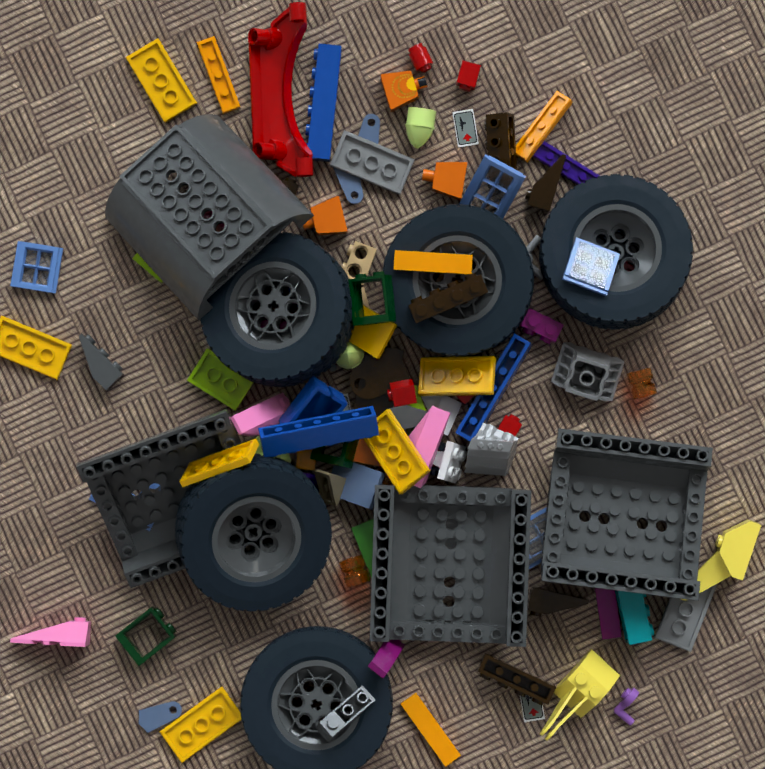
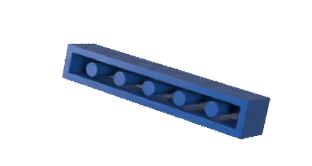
[305,43,342,162]
[455,333,532,442]
[258,406,379,457]

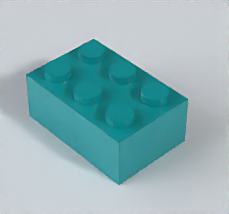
[615,590,654,645]

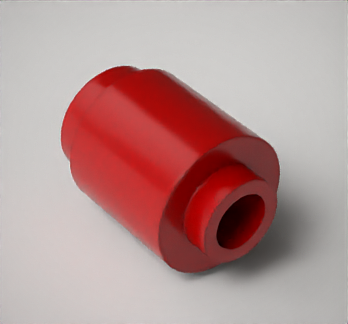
[408,43,433,73]

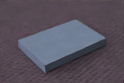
[331,457,385,510]

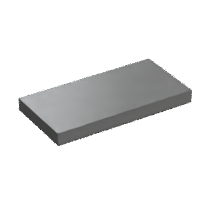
[329,130,415,195]
[654,583,718,652]

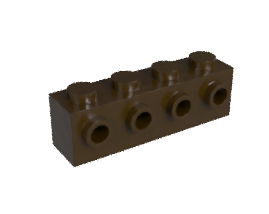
[484,112,517,193]
[408,273,488,324]
[477,653,556,705]

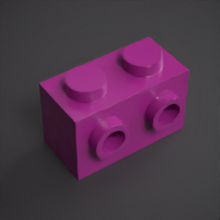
[520,308,564,344]

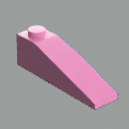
[230,393,290,437]
[408,406,450,488]
[10,617,91,647]

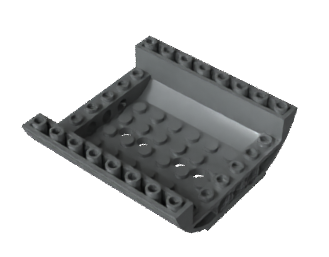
[105,114,314,320]
[76,409,272,588]
[541,428,713,601]
[370,484,531,647]

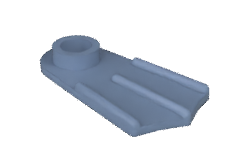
[358,114,380,144]
[334,168,363,204]
[139,701,182,733]

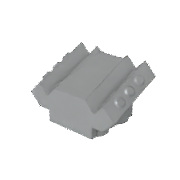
[551,342,625,401]
[464,423,518,476]

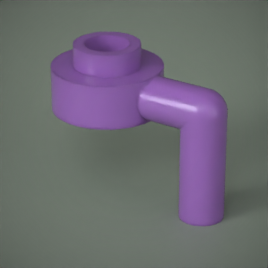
[614,687,639,726]

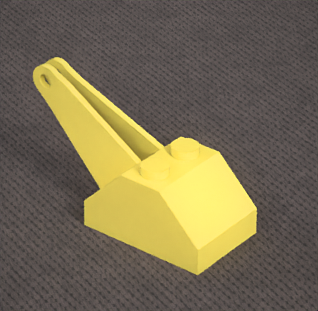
[681,519,761,601]
[540,649,620,741]

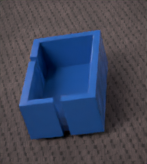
[278,376,348,424]

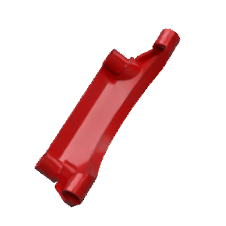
[248,2,313,177]

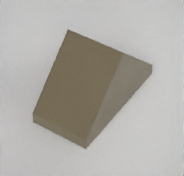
[314,469,346,506]

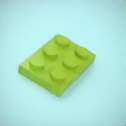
[187,348,254,411]

